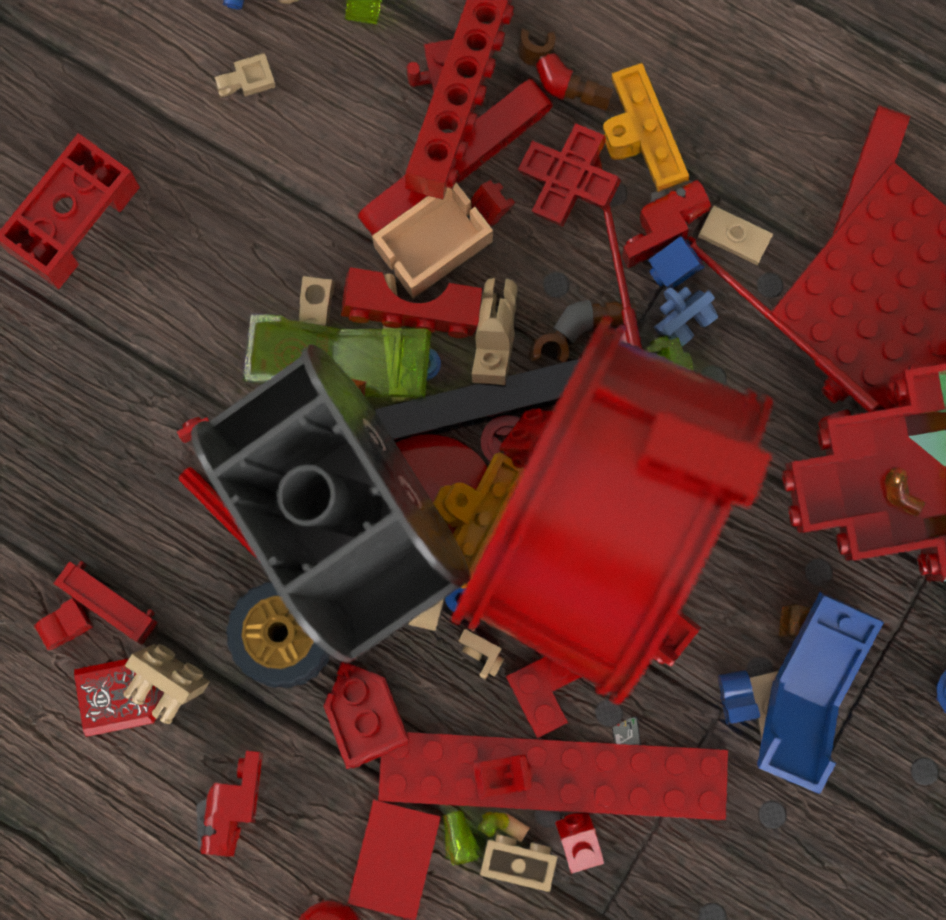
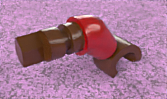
[518,28,614,110]

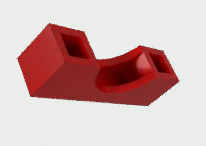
[341,267,482,338]

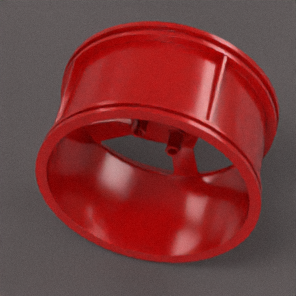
[451,314,773,705]

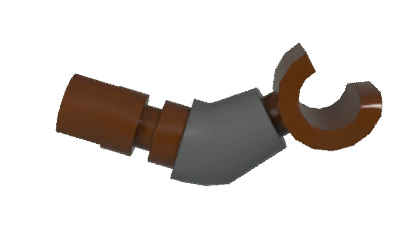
[529,300,637,364]

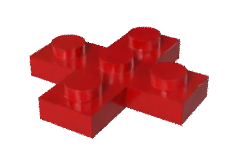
[518,123,621,227]

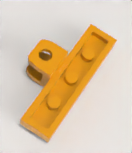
[603,63,689,192]
[433,452,525,588]

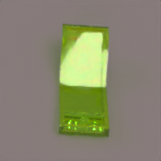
[243,315,431,398]

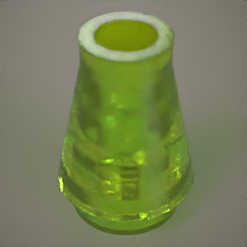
[443,811,480,866]

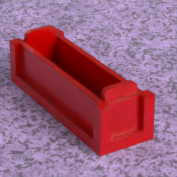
[53,561,158,645]

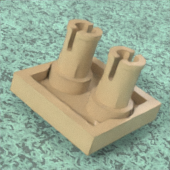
[123,644,210,724]

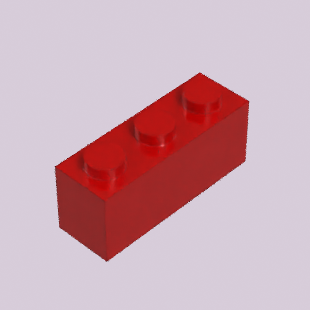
[637,412,771,508]

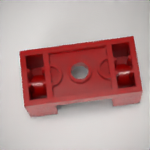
[0,133,140,290]

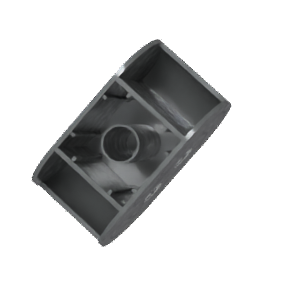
[191,344,470,662]

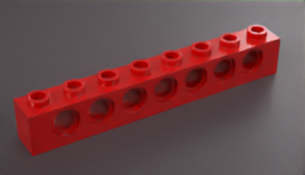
[405,0,514,200]

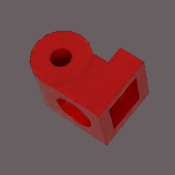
[34,598,94,651]

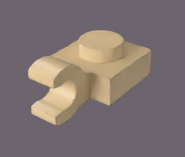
[215,53,275,97]

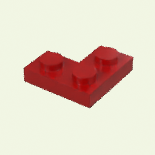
[506,656,581,739]

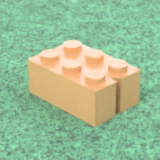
[372,183,493,298]

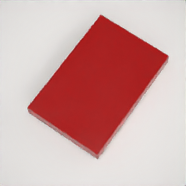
[347,800,441,920]

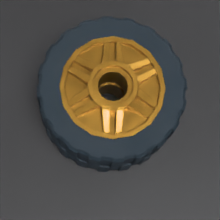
[226,581,330,689]

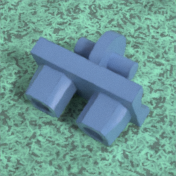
[654,287,718,346]

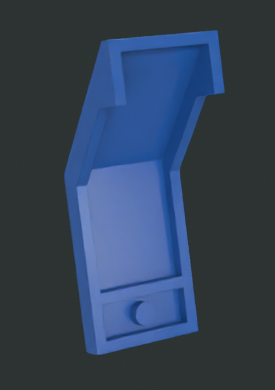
[757,592,884,794]

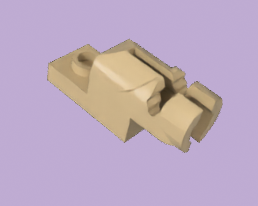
[471,278,518,385]

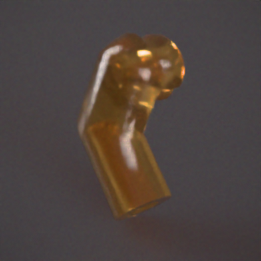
[884,467,925,517]

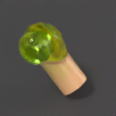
[478,812,530,842]

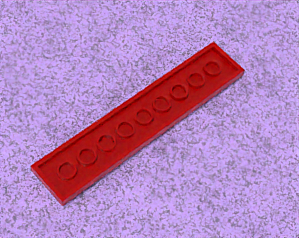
[378,732,728,820]

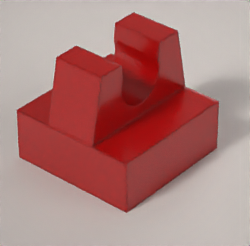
[470,180,515,227]

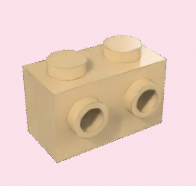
[480,834,557,892]

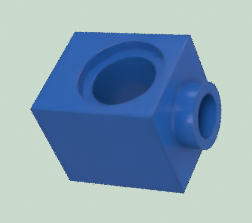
[649,237,705,289]

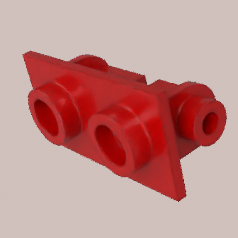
[499,409,554,468]

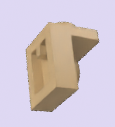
[458,629,504,680]

